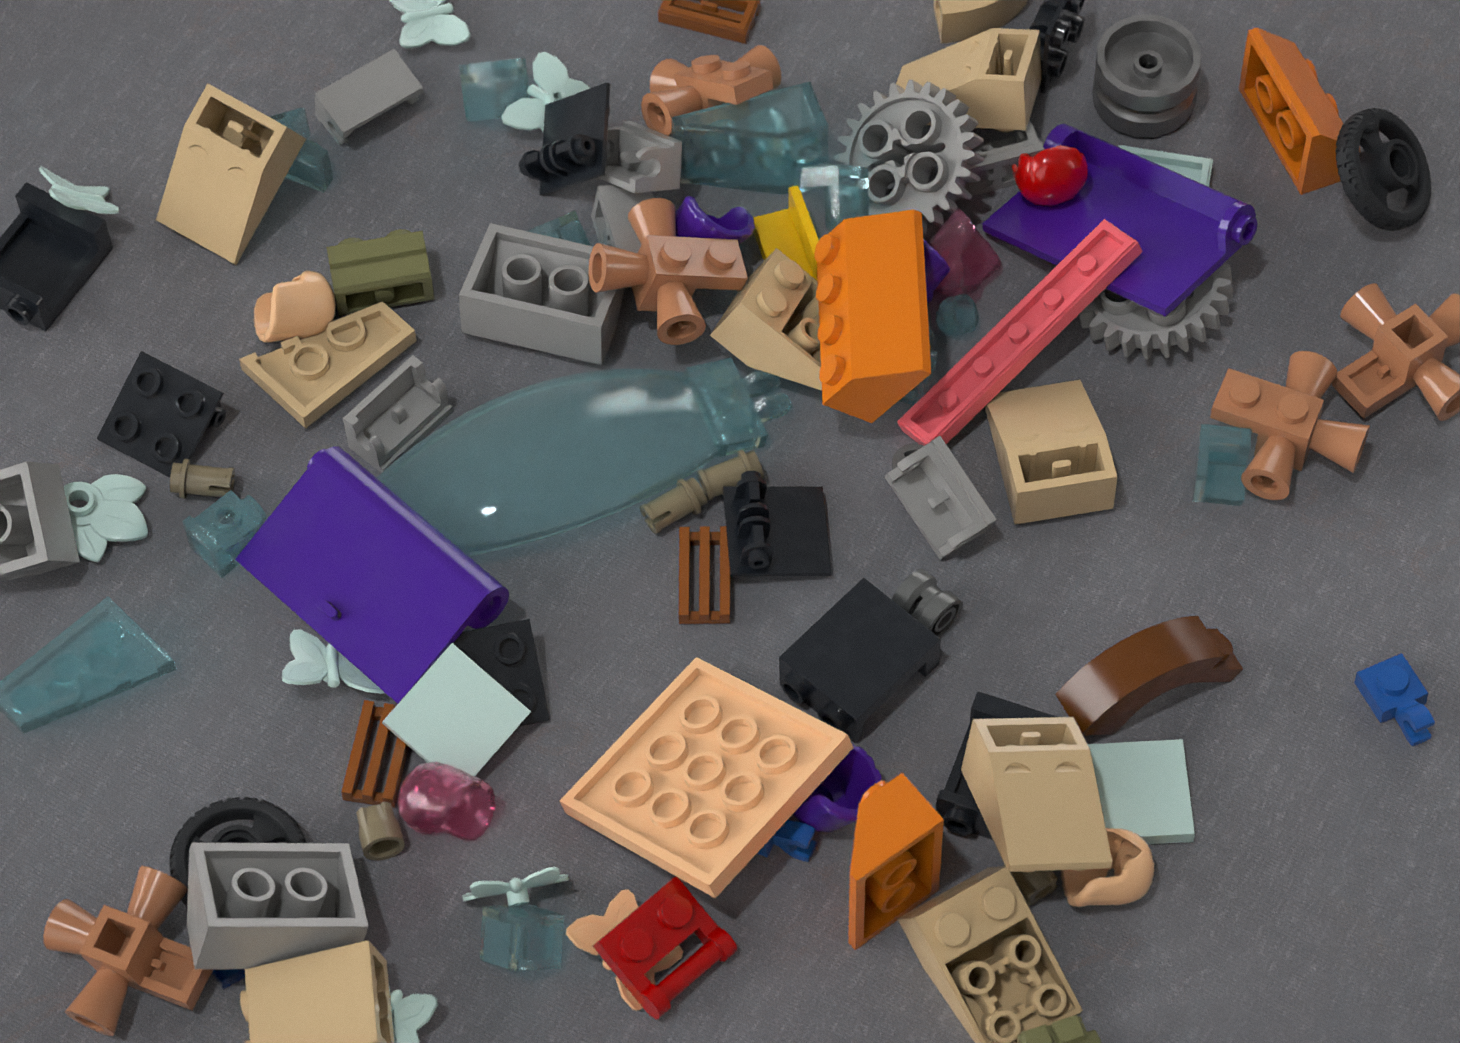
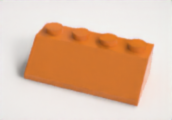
[814,209,931,423]

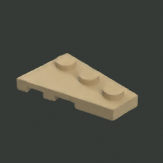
[239,301,417,428]

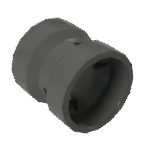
[892,569,963,637]

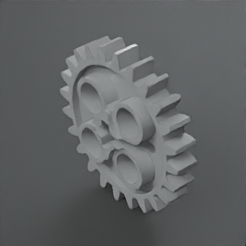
[834,80,984,235]
[1079,262,1233,360]

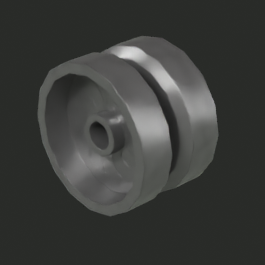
[1093,15,1201,138]

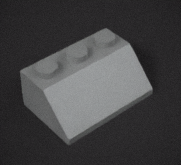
[459,223,625,365]
[187,843,368,969]

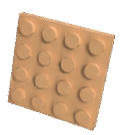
[559,657,853,899]

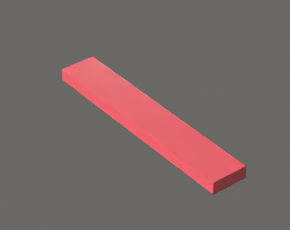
[897,219,1142,446]

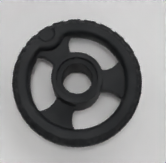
[1336,108,1431,231]
[169,797,307,907]

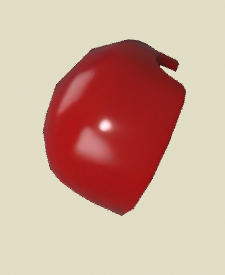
[1011,145,1088,206]

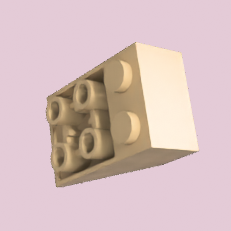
[896,28,1042,132]
[156,84,306,265]
[710,248,822,391]
[985,380,1117,525]
[961,717,1112,872]
[898,866,1083,1043]

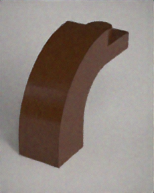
[1055,616,1243,736]

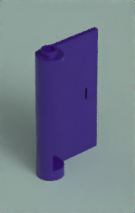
[982,123,1258,317]
[235,446,509,704]

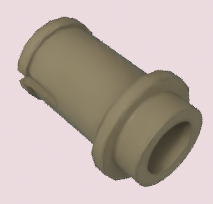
[697,449,764,501]
[170,459,235,500]
[640,477,707,534]

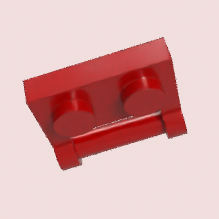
[592,876,738,1019]

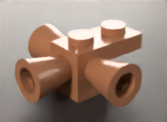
[641,45,781,136]
[588,198,748,345]
[1332,283,1460,421]
[1210,351,1370,500]
[43,866,213,1036]

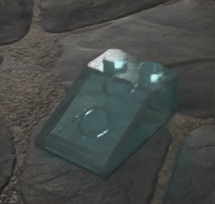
[672,81,828,195]

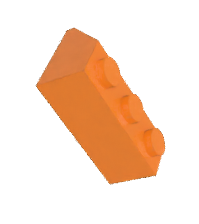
[1239,27,1360,195]
[848,773,944,950]

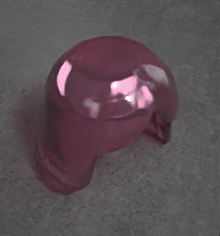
[928,208,1002,298]
[398,761,496,841]

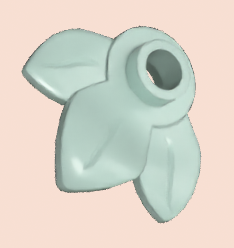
[64,474,148,563]

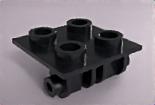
[1029,0,1085,94]
[519,82,610,195]
[96,351,226,477]
[722,471,832,576]
[453,619,550,727]

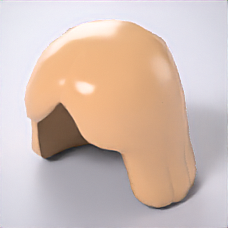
[254,270,336,343]
[1061,828,1154,907]

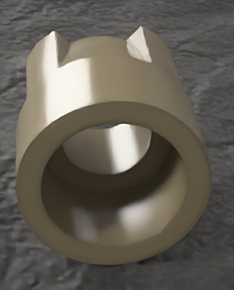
[356,802,405,861]
[1003,864,1058,906]

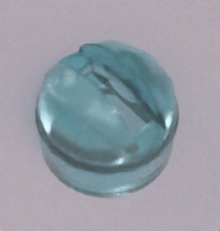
[935,294,979,335]

